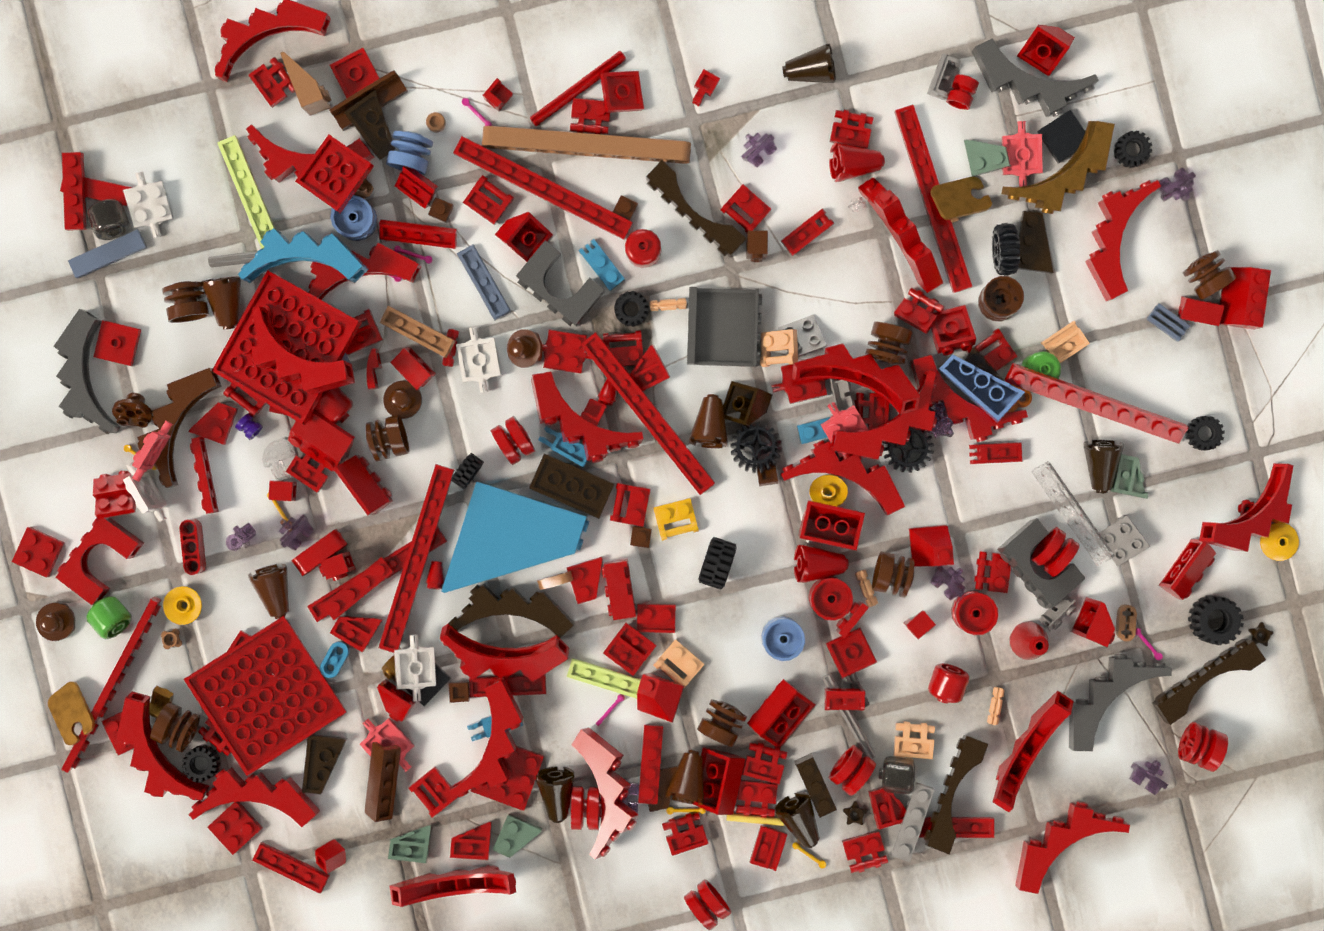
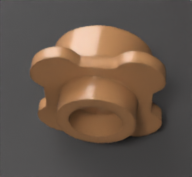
[161,629,182,650]

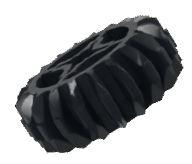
[992,223,1020,276]
[730,422,782,473]
[882,427,934,473]

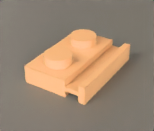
[1041,321,1090,363]

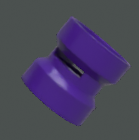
[235,413,263,440]

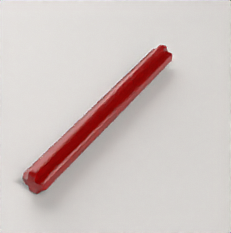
[530,51,626,126]

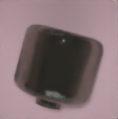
[87,199,131,240]
[879,756,915,794]

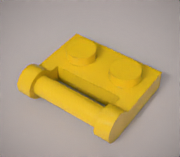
[653,498,699,541]

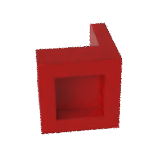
[482,78,513,111]
[581,399,607,427]
[268,481,297,501]
[903,610,936,640]
[315,839,346,874]

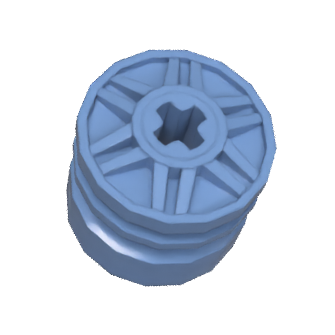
[386,131,433,175]

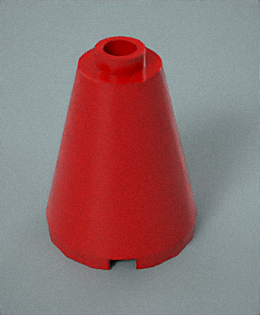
[829,143,885,182]
[794,545,849,583]
[1009,622,1049,660]

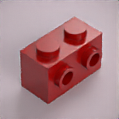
[319,552,356,581]

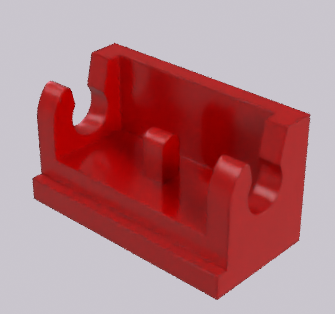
[1178,296,1224,326]
[390,347,436,390]
[824,688,865,711]

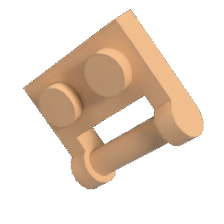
[760,329,798,367]
[653,639,704,688]

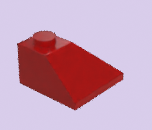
[1017,24,1075,76]
[495,212,553,262]
[909,525,954,567]
[637,673,684,723]
[377,679,417,722]

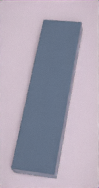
[68,229,147,279]
[457,244,511,320]

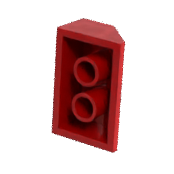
[1220,267,1271,330]
[288,410,355,471]
[333,455,393,516]
[798,500,865,551]
[1158,539,1216,600]
[1071,597,1115,647]
[747,679,816,748]
[693,747,745,815]

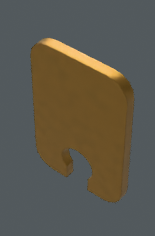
[930,176,992,220]
[48,682,95,745]

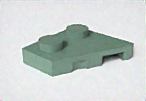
[964,139,1011,176]
[1110,454,1148,499]
[493,814,542,858]
[388,825,432,863]

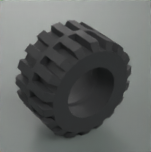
[698,537,737,590]
[1188,595,1244,645]

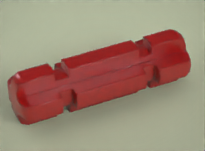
[442,329,459,367]

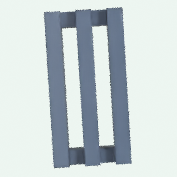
[1146,303,1190,342]

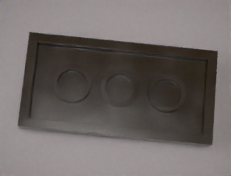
[529,453,614,519]

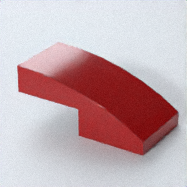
[366,348,382,390]

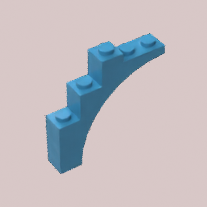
[238,228,369,283]

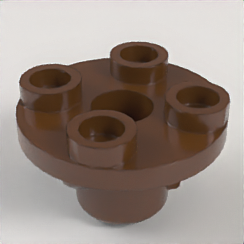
[507,329,543,368]
[383,381,422,419]
[112,393,152,428]
[36,603,75,641]

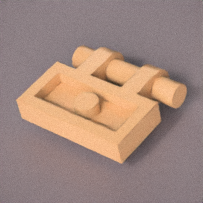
[893,721,935,759]

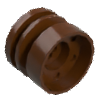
[1183,250,1237,300]
[978,276,1024,322]
[162,281,209,323]
[865,322,913,364]
[366,415,410,462]
[872,551,915,598]
[697,699,747,747]
[150,702,200,753]

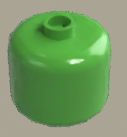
[1021,351,1061,379]
[87,596,132,639]

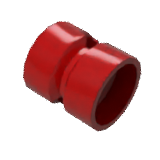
[946,74,979,110]

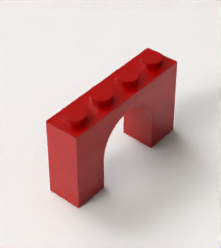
[55,517,144,605]

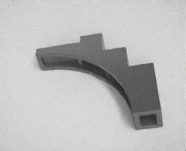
[972,38,1099,117]
[53,309,121,434]
[1069,654,1172,751]

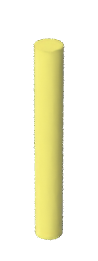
[726,813,784,826]

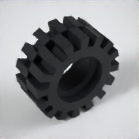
[1114,130,1152,168]
[614,291,649,327]
[1185,416,1225,451]
[451,453,484,490]
[182,745,221,782]

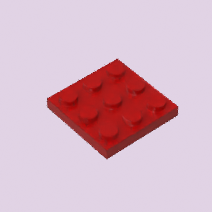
[295,134,374,214]
[470,738,544,811]

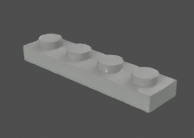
[891,782,935,862]

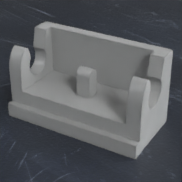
[927,53,960,101]

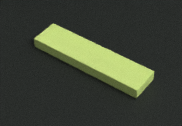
[567,658,641,699]

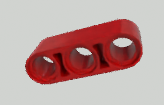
[179,519,206,575]
[291,529,348,576]

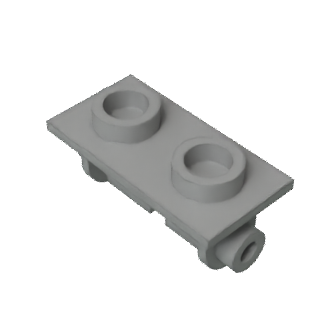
[830,379,856,411]
[1039,595,1077,631]

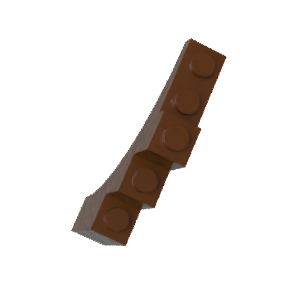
[137,368,222,488]

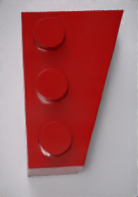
[602,559,636,620]

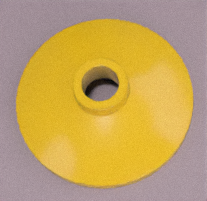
[809,475,848,507]
[1260,523,1299,561]
[163,586,202,625]

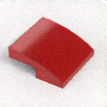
[603,623,657,676]

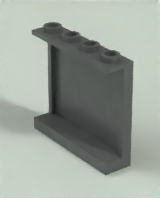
[687,287,762,367]

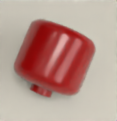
[625,229,662,268]
[314,387,353,424]
[928,663,970,704]

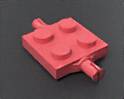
[1002,121,1043,187]
[820,402,868,460]
[132,420,173,482]
[360,718,415,772]

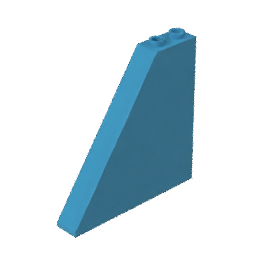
[441,481,590,593]

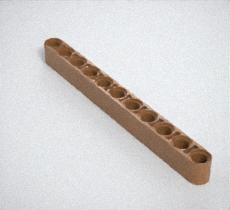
[482,126,691,164]

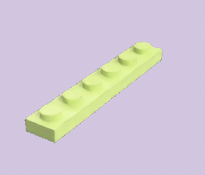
[217,135,275,249]

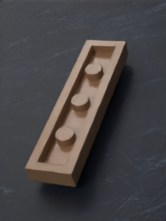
[379,306,455,358]

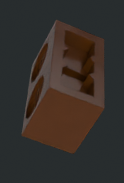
[746,230,768,262]

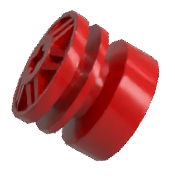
[1178,722,1228,772]

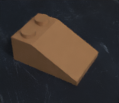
[280,52,332,116]

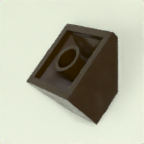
[723,381,773,426]

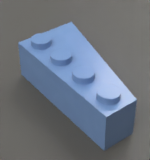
[939,354,1025,423]

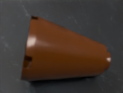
[201,276,241,330]
[689,394,728,449]
[248,564,289,619]
[665,750,704,805]

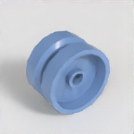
[330,195,378,241]
[761,616,805,661]

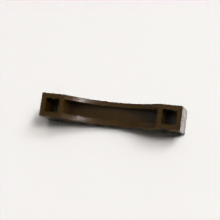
[646,160,746,257]
[1152,639,1266,725]
[924,735,988,855]

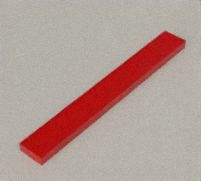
[307,526,447,622]

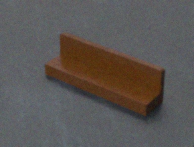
[329,70,408,131]
[364,742,401,822]

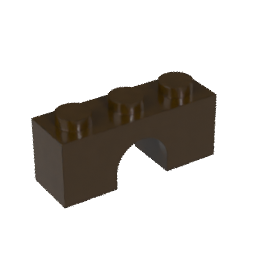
[794,753,837,818]

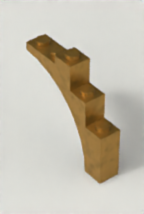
[1001,121,1115,214]

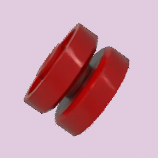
[490,416,536,465]
[1030,527,1080,577]
[808,577,853,621]
[951,591,998,635]
[828,745,876,796]
[571,786,601,830]
[684,879,731,931]

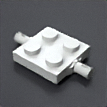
[123,172,173,238]
[456,327,501,393]
[123,462,167,522]
[394,635,436,701]

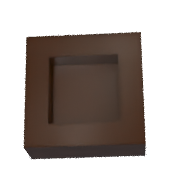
[613,195,638,221]
[428,197,454,223]
[757,464,778,486]
[630,526,652,548]
[449,681,470,703]

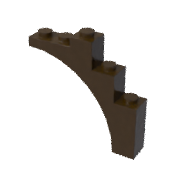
[448,584,575,638]

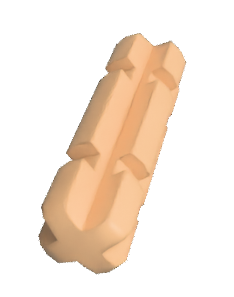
[649,298,687,311]
[855,570,878,607]
[987,687,1005,725]

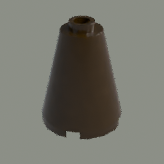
[782,44,836,83]
[1084,440,1124,494]
[536,766,575,823]
[775,792,820,848]

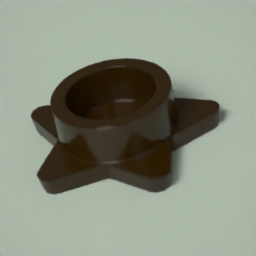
[1248,622,1274,647]
[843,801,868,825]

